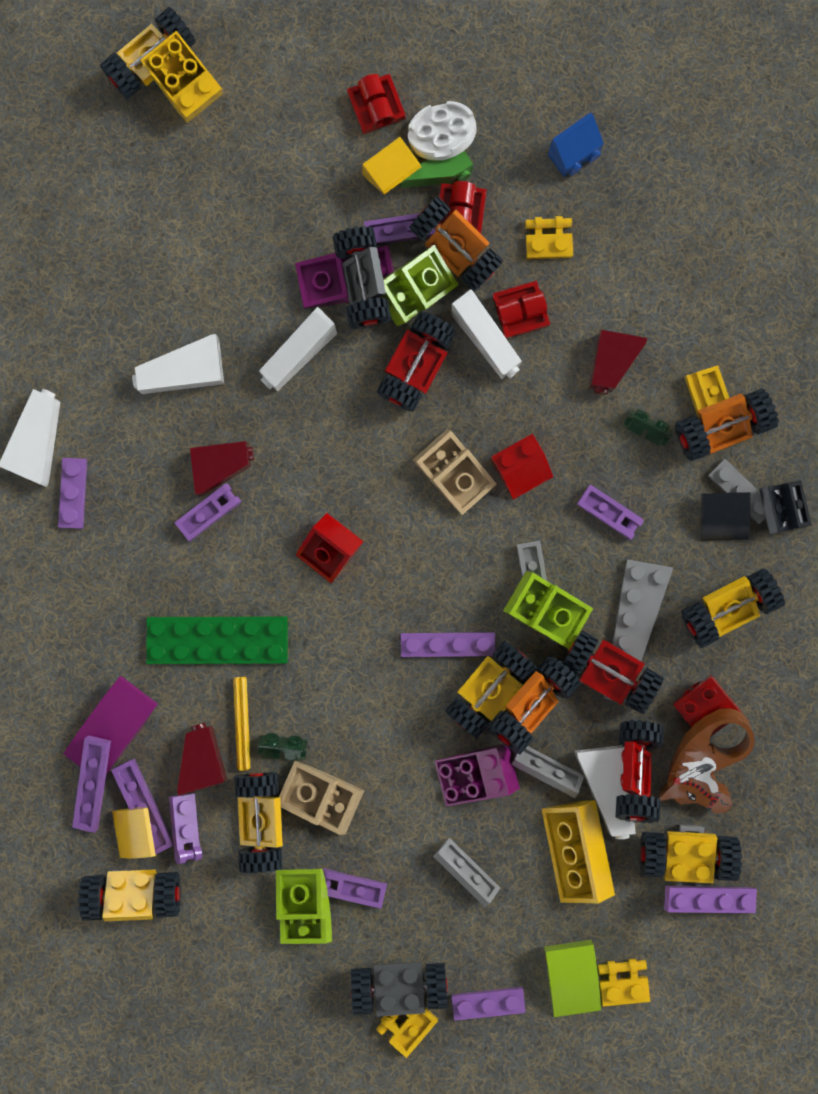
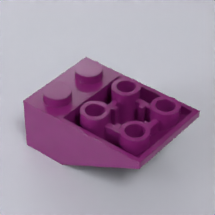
[434,744,520,807]

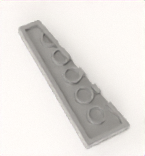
[603,559,673,702]

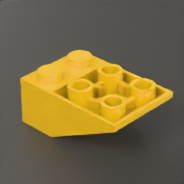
[140,31,222,123]

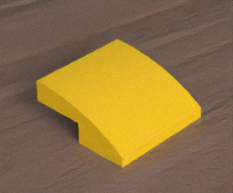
[112,807,156,859]

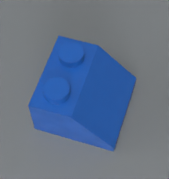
[548,112,604,177]

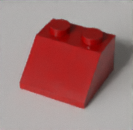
[490,433,553,500]
[295,513,364,584]

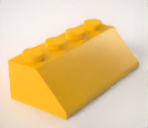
[541,800,615,904]

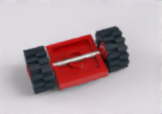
[377,311,456,412]
[563,630,664,715]
[615,720,664,823]

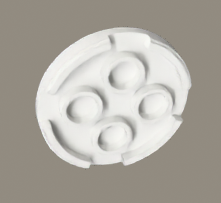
[408,101,477,160]

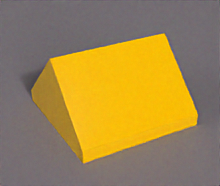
[362,137,421,194]

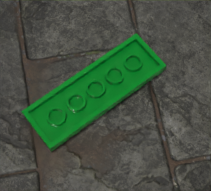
[146,616,288,664]

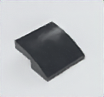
[759,480,812,534]
[700,492,750,541]

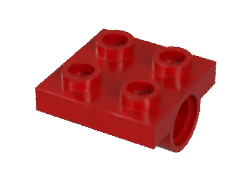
[347,73,406,134]
[435,181,487,234]
[492,280,550,339]
[673,675,742,737]

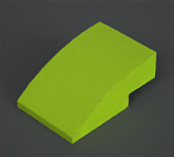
[379,245,458,326]
[503,570,593,650]
[276,869,332,944]
[544,940,601,1017]

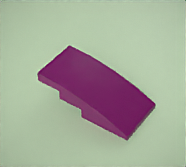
[295,245,394,309]
[63,676,158,776]

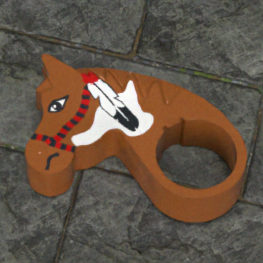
[659,709,755,814]

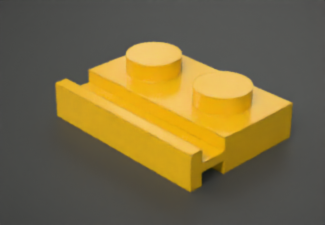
[684,365,729,419]

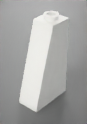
[451,289,522,379]
[259,307,337,391]
[132,334,224,394]
[0,389,60,487]
[575,745,636,839]

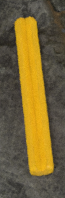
[233,677,250,771]

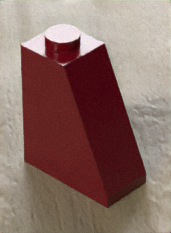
[589,330,648,395]
[190,441,255,496]
[177,722,227,796]

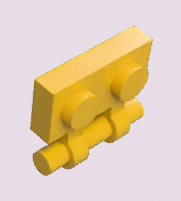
[525,216,573,260]
[598,958,650,1007]
[376,1007,438,1058]

